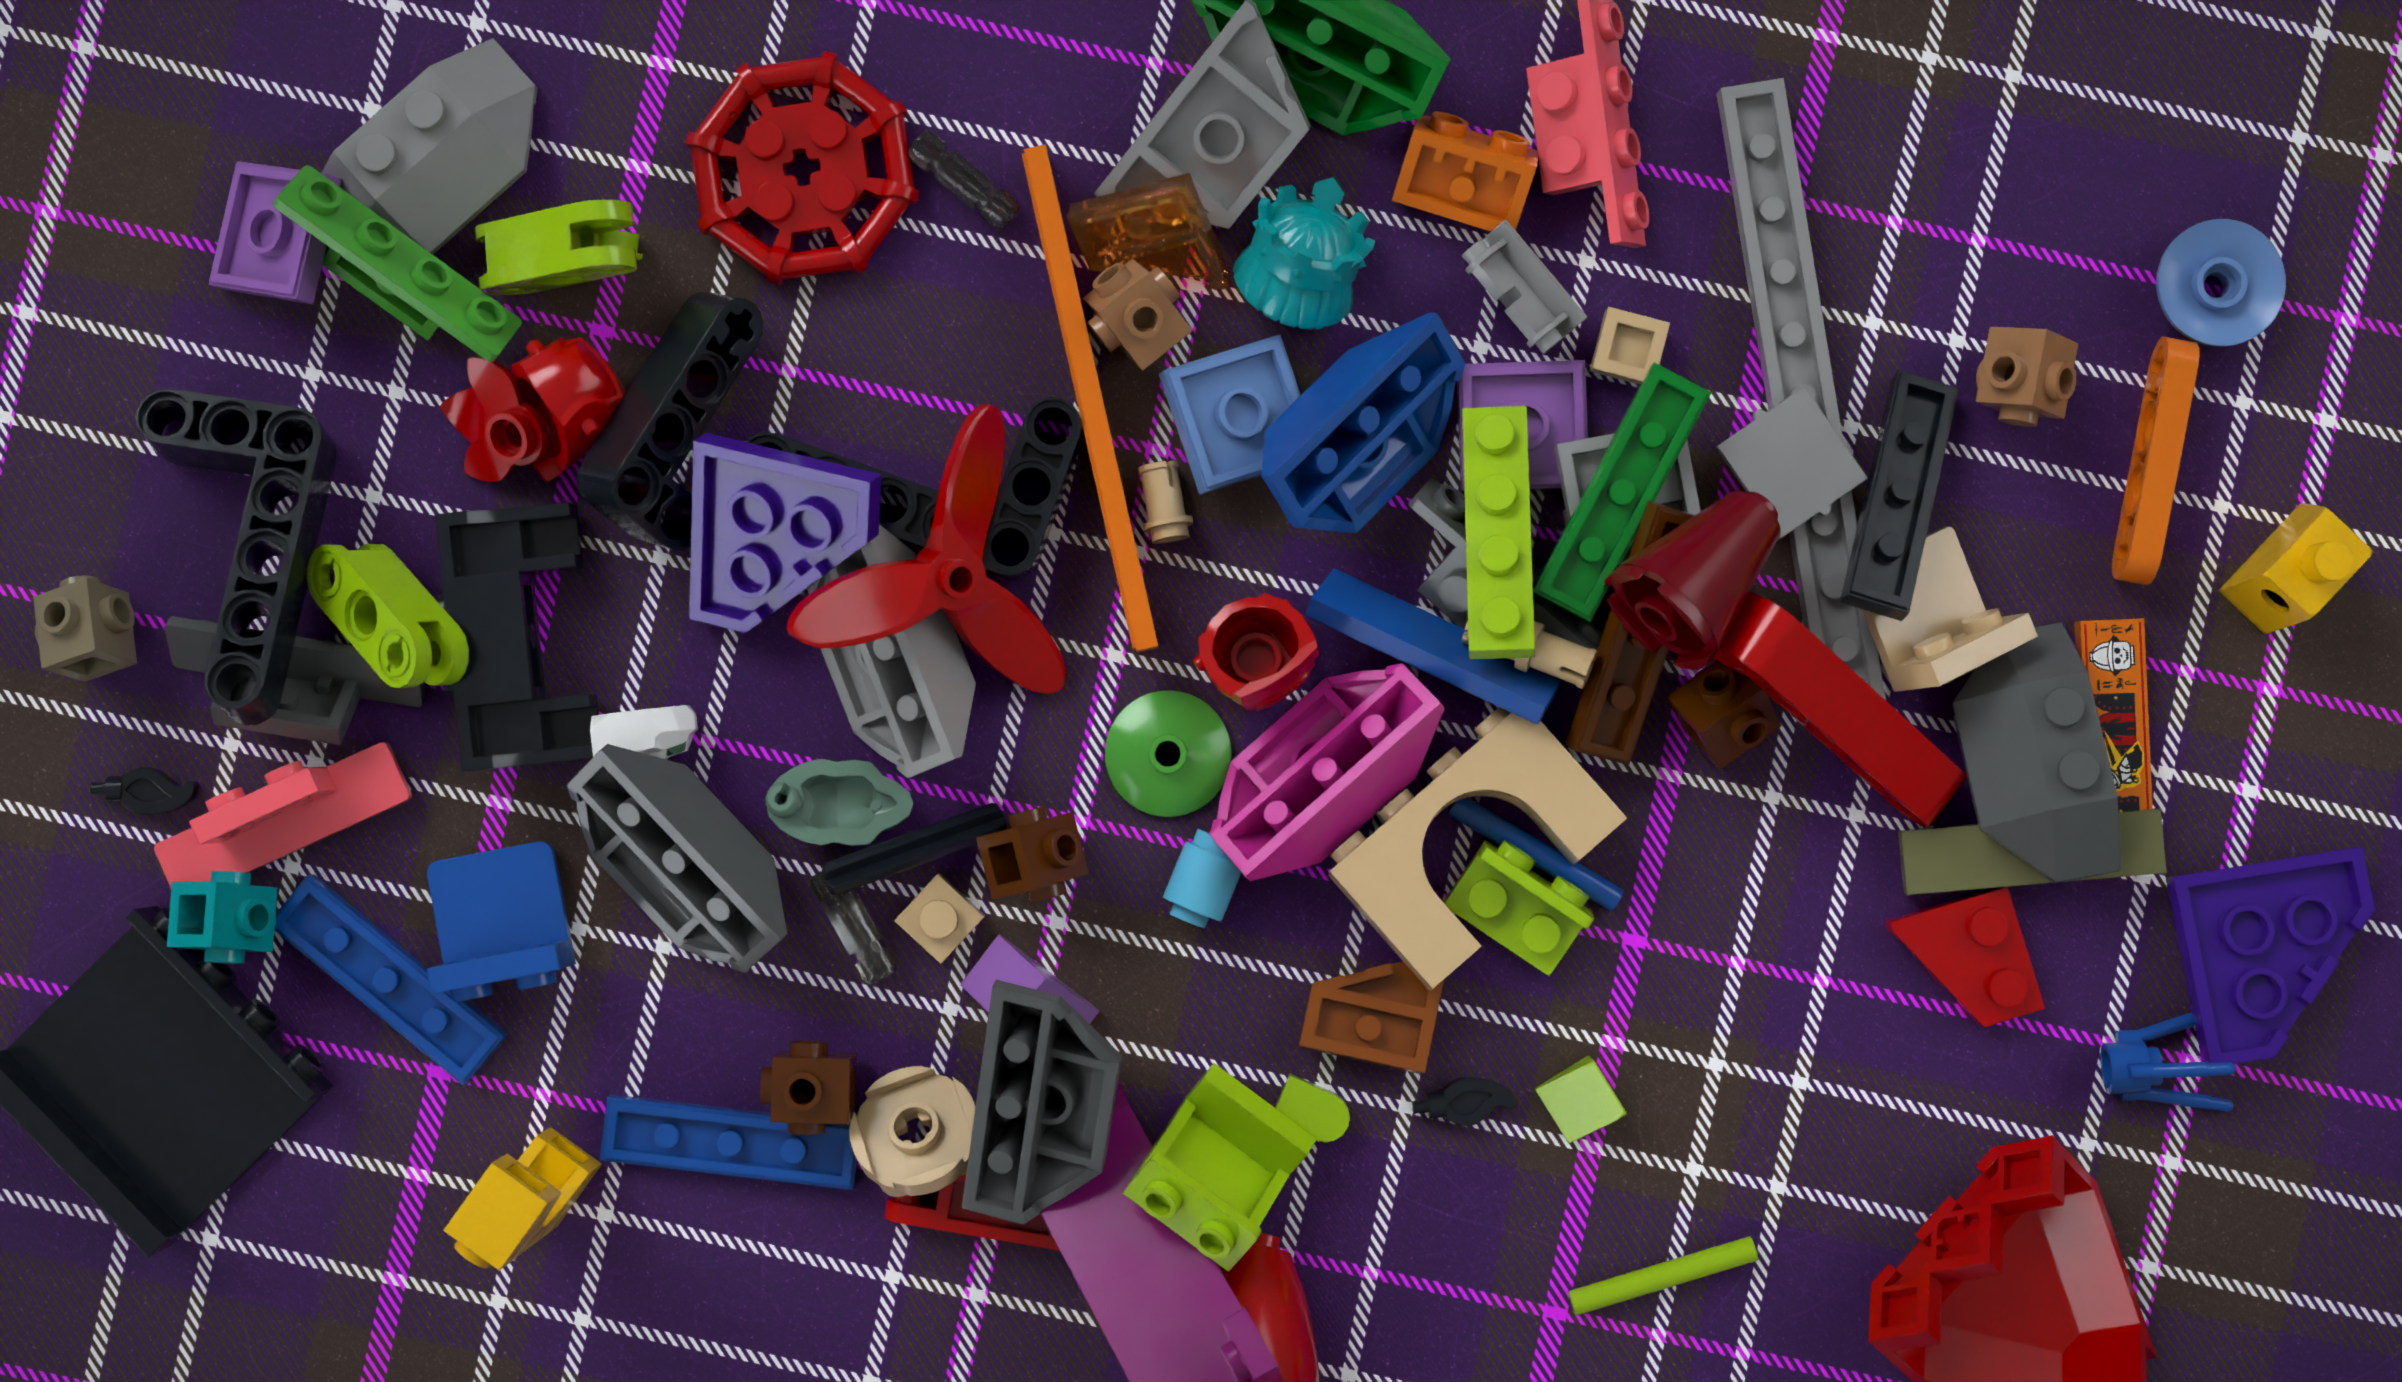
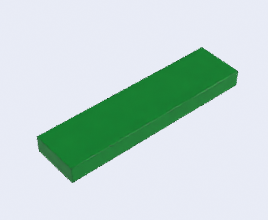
[1533,362,1712,623]

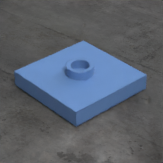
[1159,334,1301,495]

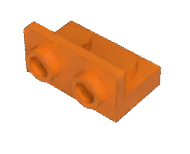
[1392,111,1538,231]

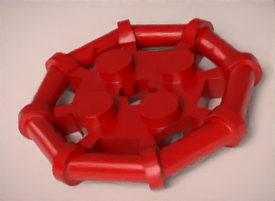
[685,51,920,286]

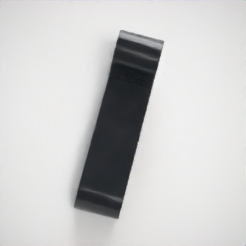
[577,292,763,550]

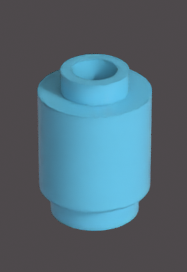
[1163,829,1242,928]

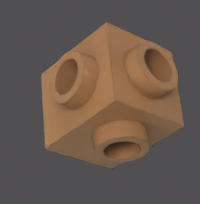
[1083,258,1192,371]
[1975,327,2078,427]

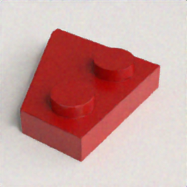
[1885,887,2045,1027]

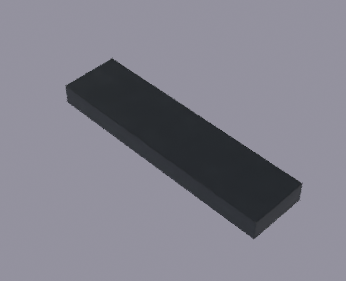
[1840,369,1959,621]

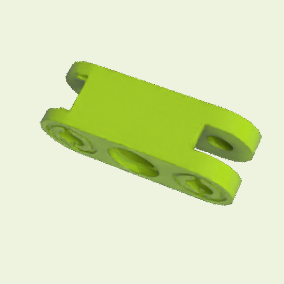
[475,200,637,295]
[307,544,469,688]

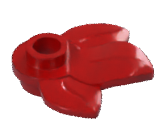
[440,356,548,482]

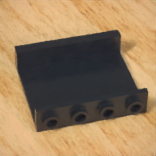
[0,906,333,1257]

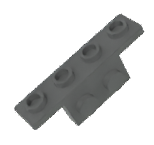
[1409,478,1607,663]
[164,616,426,745]

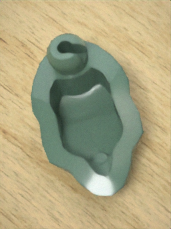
[765,759,913,846]

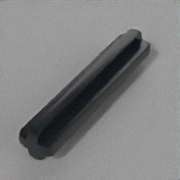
[821,803,1007,895]

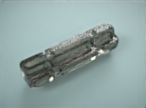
[908,130,1020,231]
[810,871,897,985]

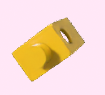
[2218,503,2373,634]

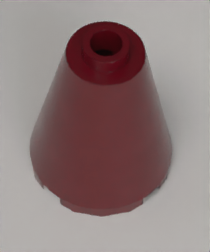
[1604,491,1781,670]

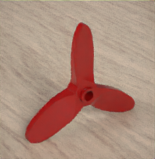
[787,403,1066,694]

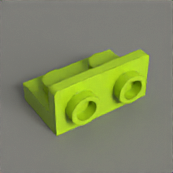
[1443,840,1595,976]

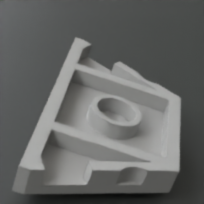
[1094,0,1311,229]

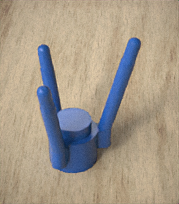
[2100,1012,2236,1112]

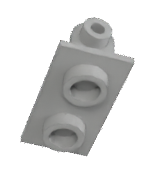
[1461,219,1588,354]

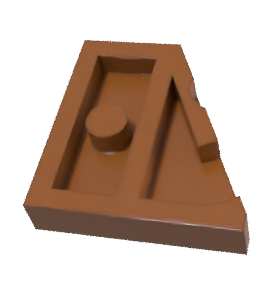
[1298,961,1444,1075]

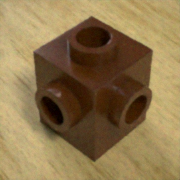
[1666,661,1782,770]
[976,806,1089,903]
[760,1040,857,1135]

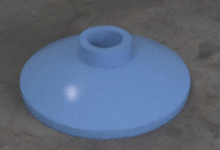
[2156,219,2286,347]

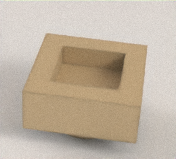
[1589,307,1670,385]
[894,873,986,964]

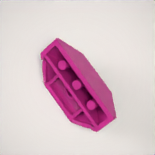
[1209,663,1445,881]

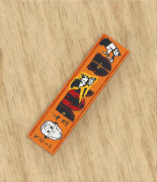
[2074,618,2153,812]

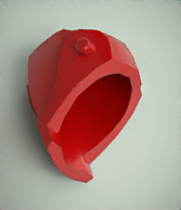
[509,337,626,484]
[1193,593,1320,712]

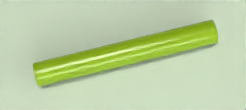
[1568,1236,1758,1316]

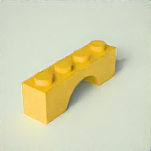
[443,1127,602,1271]

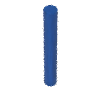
[1447,798,1624,911]

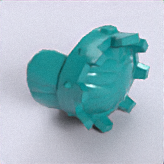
[1233,176,1375,330]

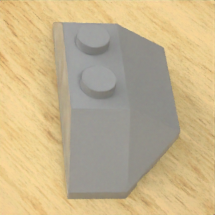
[322,38,538,255]
[809,524,976,778]

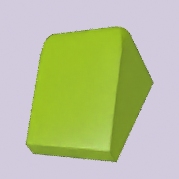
[1534,1055,1627,1144]

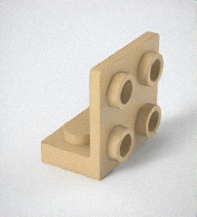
[1861,527,2038,692]

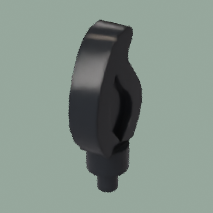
[90,767,199,815]
[1411,1077,1516,1126]

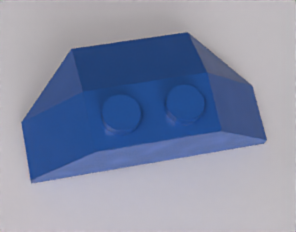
[1261,313,1466,533]

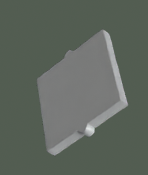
[1715,386,1868,539]

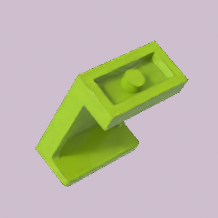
[1123,1063,1317,1272]

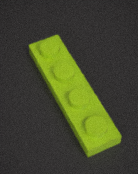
[1462,406,1535,659]

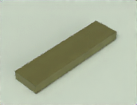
[1898,808,2167,895]

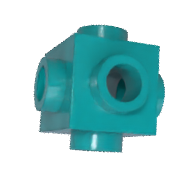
[167,871,278,964]

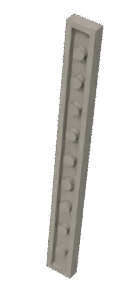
[1716,78,1886,700]

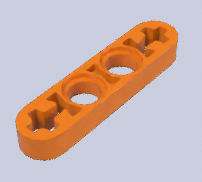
[2112,336,2200,586]

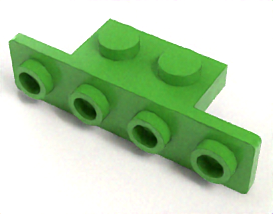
[273,165,522,362]

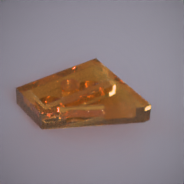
[1067,173,1231,290]

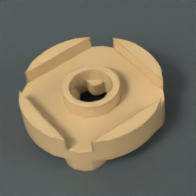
[849,1066,976,1197]

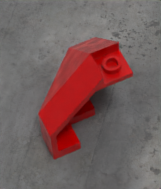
[1868,1135,2157,1382]

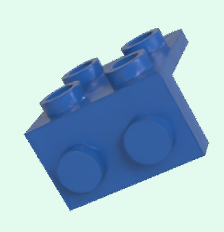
[427,841,576,1002]

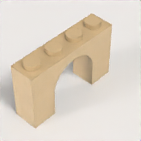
[1329,707,1627,991]

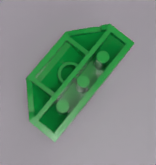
[1192,0,1451,135]

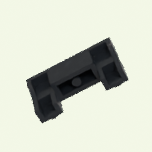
[435,502,599,772]

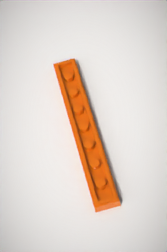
[1021,144,1159,653]

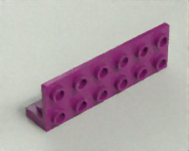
[1040,1080,1283,1382]

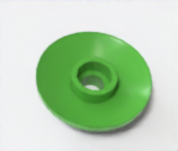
[1105,690,1231,817]

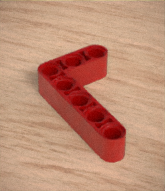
[1713,592,1967,828]

